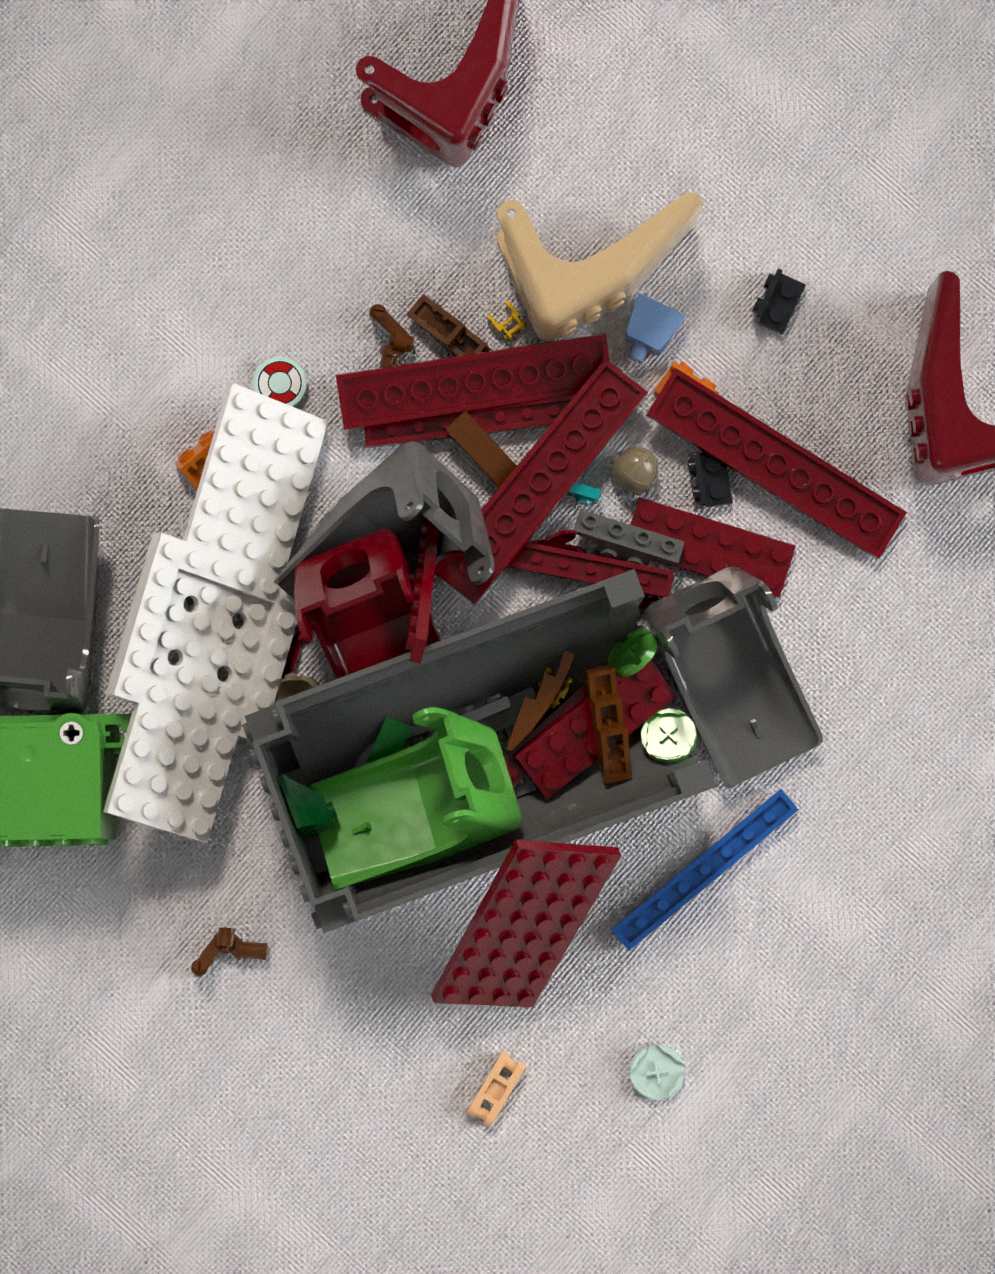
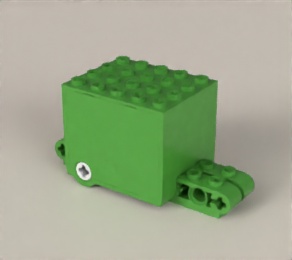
[0,713,132,847]

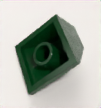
[278,775,338,839]

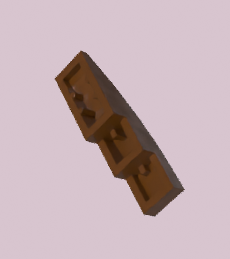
[406,294,492,356]
[445,411,517,489]
[506,651,575,751]
[585,664,632,784]

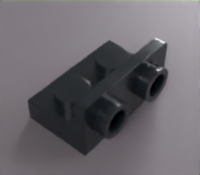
[752,268,806,335]
[688,451,733,509]

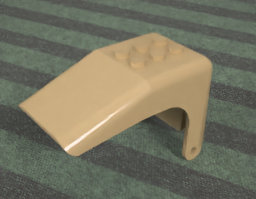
[497,192,703,342]

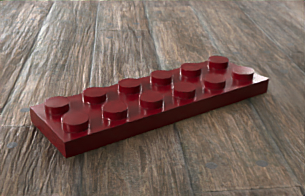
[630,497,796,598]
[513,660,677,799]

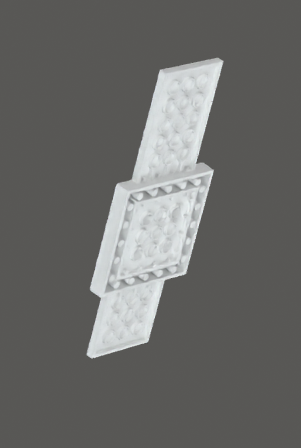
[103,383,328,843]

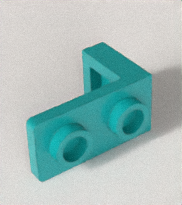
[566,482,601,506]

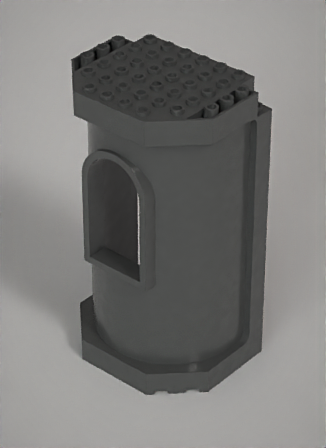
[242,569,717,933]

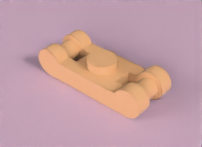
[466,1051,526,1127]

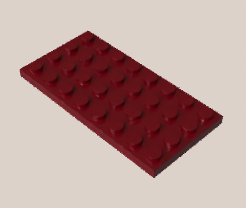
[431,840,621,1007]

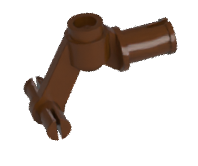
[369,304,414,368]
[191,927,267,977]

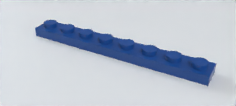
[611,789,799,951]

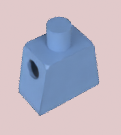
[625,293,685,363]

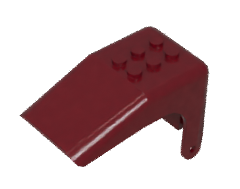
[356,0,520,167]
[905,271,995,485]
[293,529,441,679]

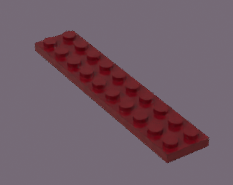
[335,333,610,430]
[434,359,648,605]
[646,368,907,559]

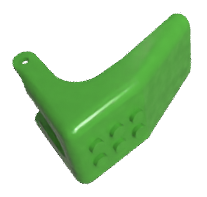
[308,707,522,890]

